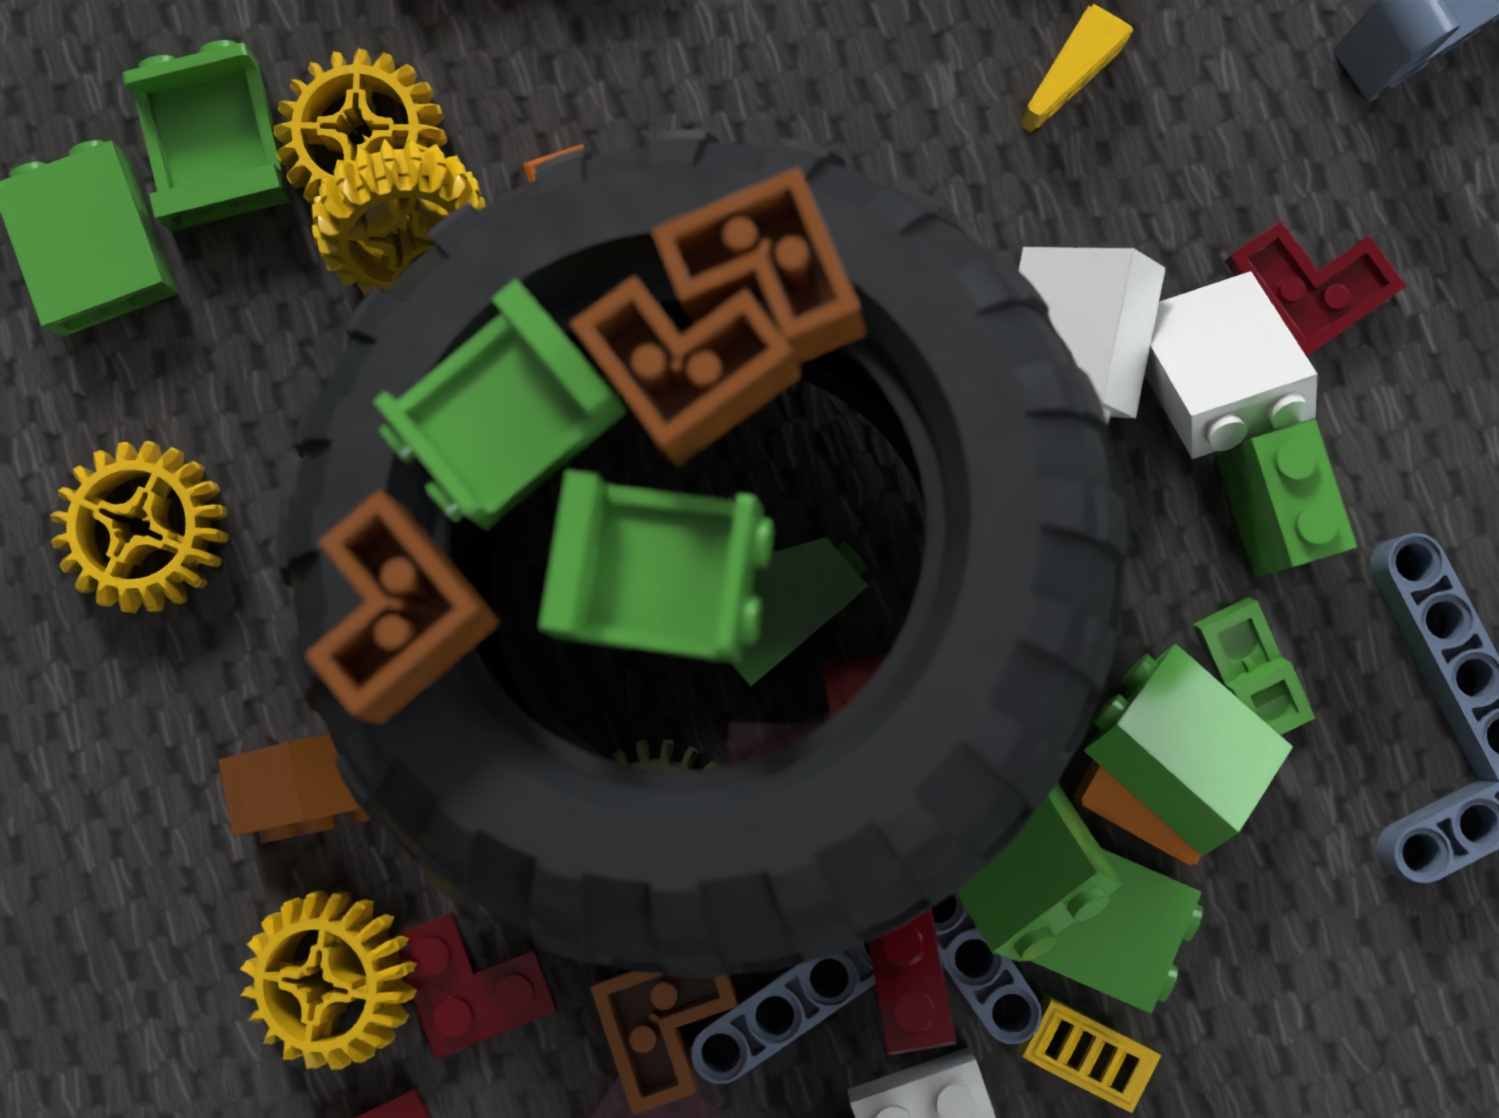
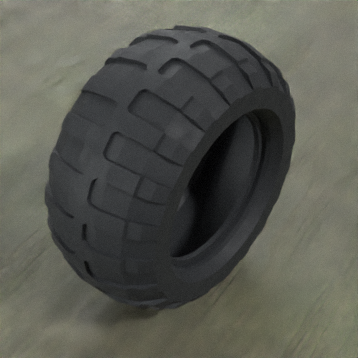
[277,130,1127,978]

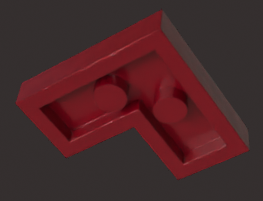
[1225,220,1407,357]
[390,911,558,1058]

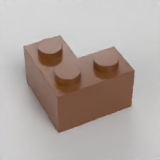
[652,167,866,364]
[570,276,802,468]
[305,490,501,725]
[218,734,370,844]
[590,969,739,1115]

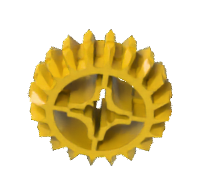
[273,48,447,205]
[311,138,486,296]
[50,441,229,613]
[240,890,417,1070]

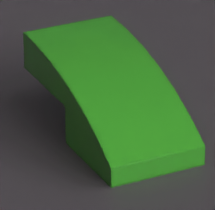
[1193,597,1315,735]

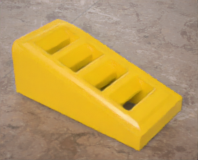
[1019,3,1133,132]
[1016,993,1161,1113]

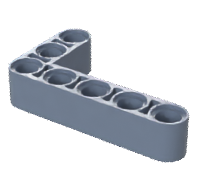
[1333,0,1499,102]
[1370,533,1499,883]
[691,892,1042,1084]

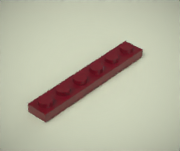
[822,654,956,1055]

